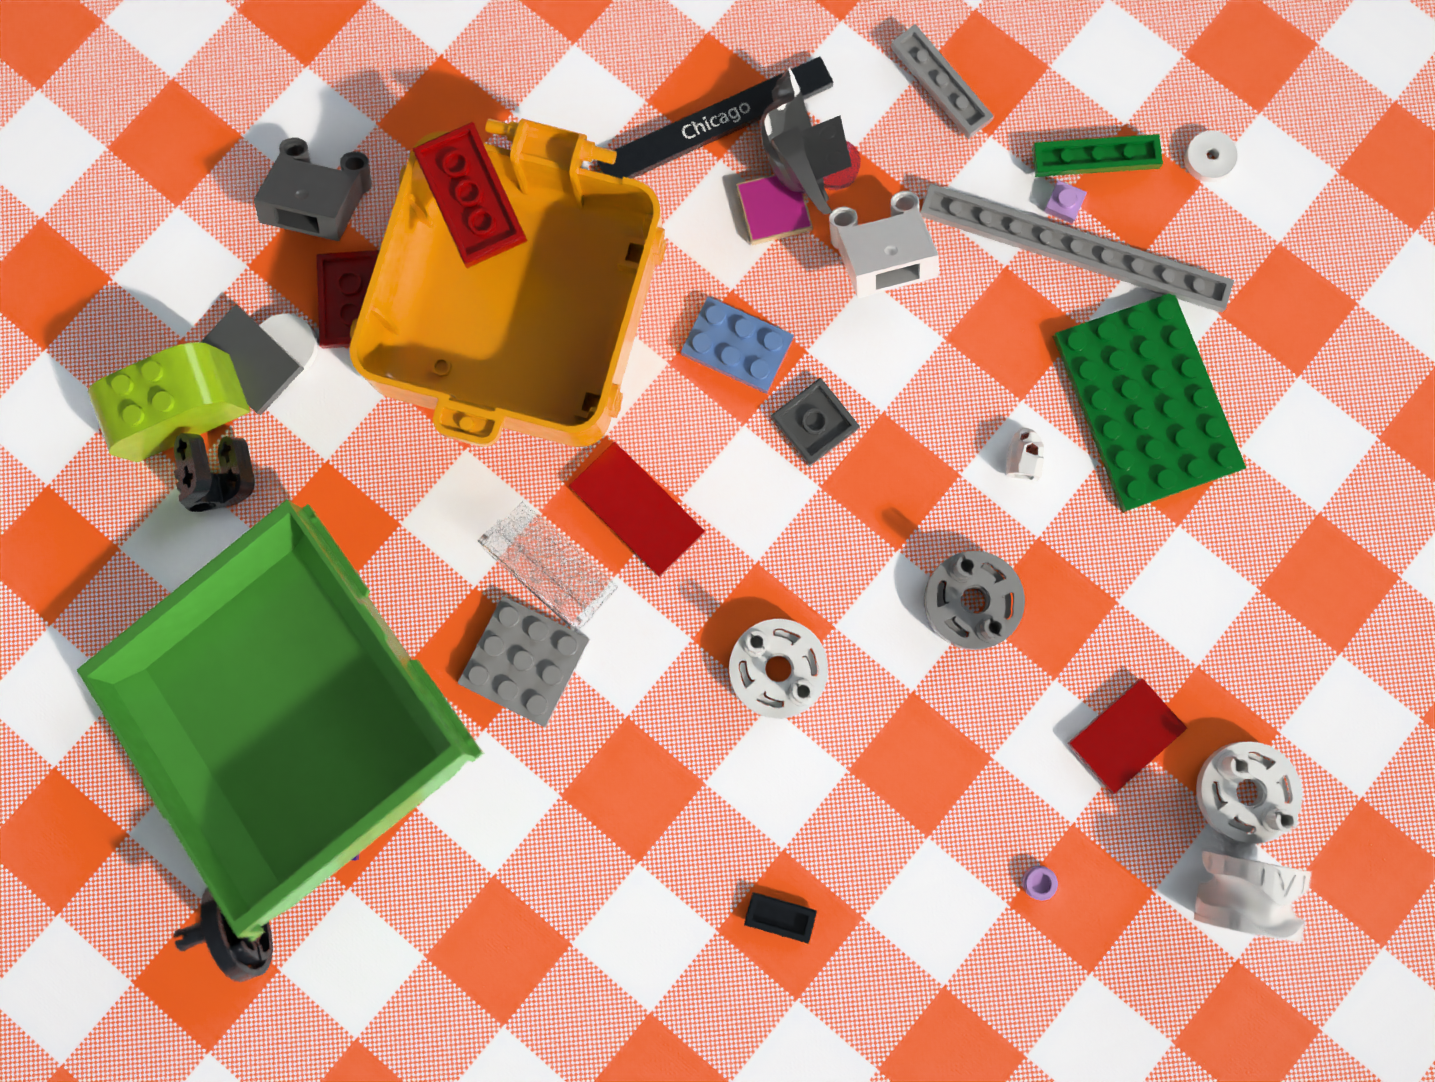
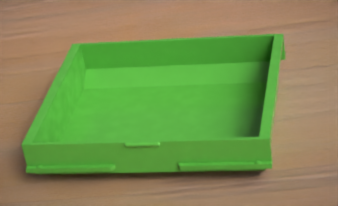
[77,499,484,941]

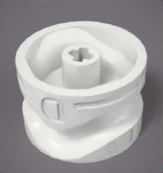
[1193,851,1312,943]

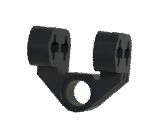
[174,433,255,512]

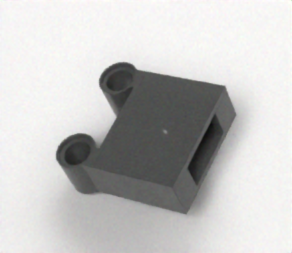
[254,137,372,241]

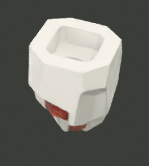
[1006,427,1044,481]

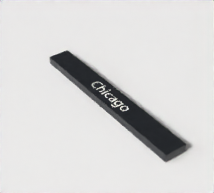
[596,56,834,179]

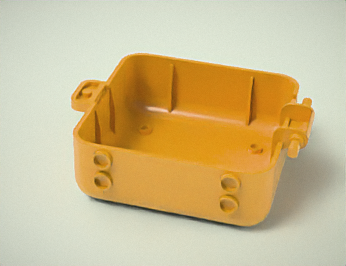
[350,118,667,447]

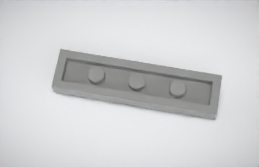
[890,24,994,139]

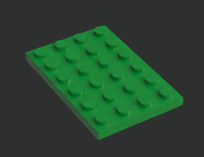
[1053,294,1246,513]

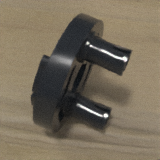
[173,887,273,982]

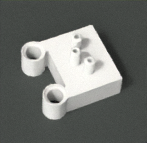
[829,191,939,298]

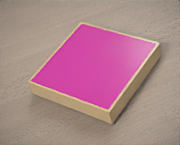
[736,174,813,246]

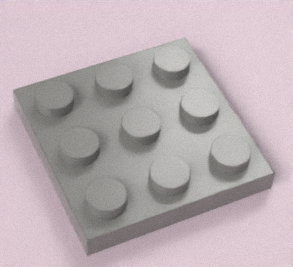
[457,596,591,728]

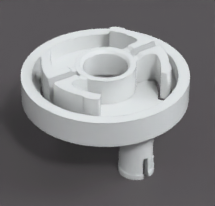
[729,619,828,719]
[1196,742,1303,844]

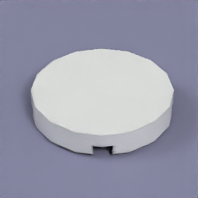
[260,313,318,375]

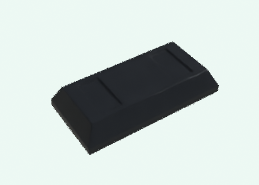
[744,892,817,944]

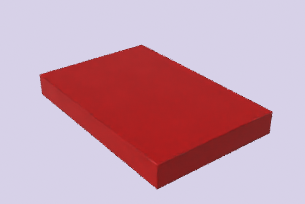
[316,250,380,349]
[1067,678,1188,794]

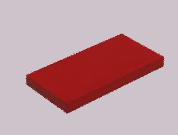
[412,122,528,269]
[569,441,705,578]

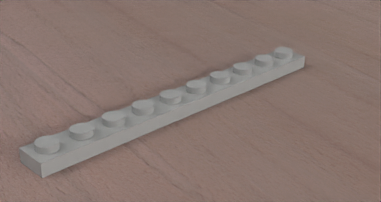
[920,183,1234,313]

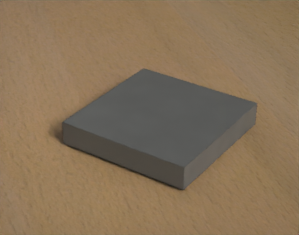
[770,377,860,468]

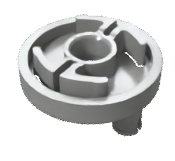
[924,551,1025,650]

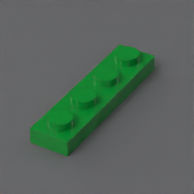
[1032,134,1163,177]

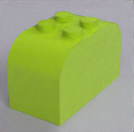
[87,342,251,463]

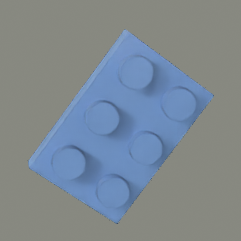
[681,296,794,394]

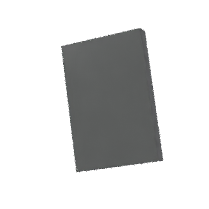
[201,304,304,415]

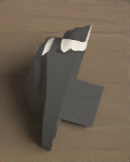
[761,67,852,215]

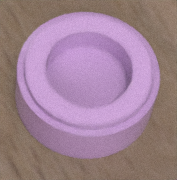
[1022,865,1058,901]

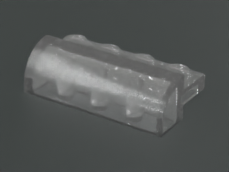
[477,500,618,632]

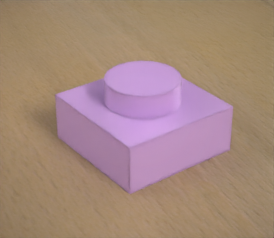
[1044,180,1087,224]

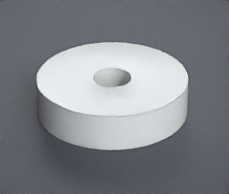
[1184,130,1238,183]

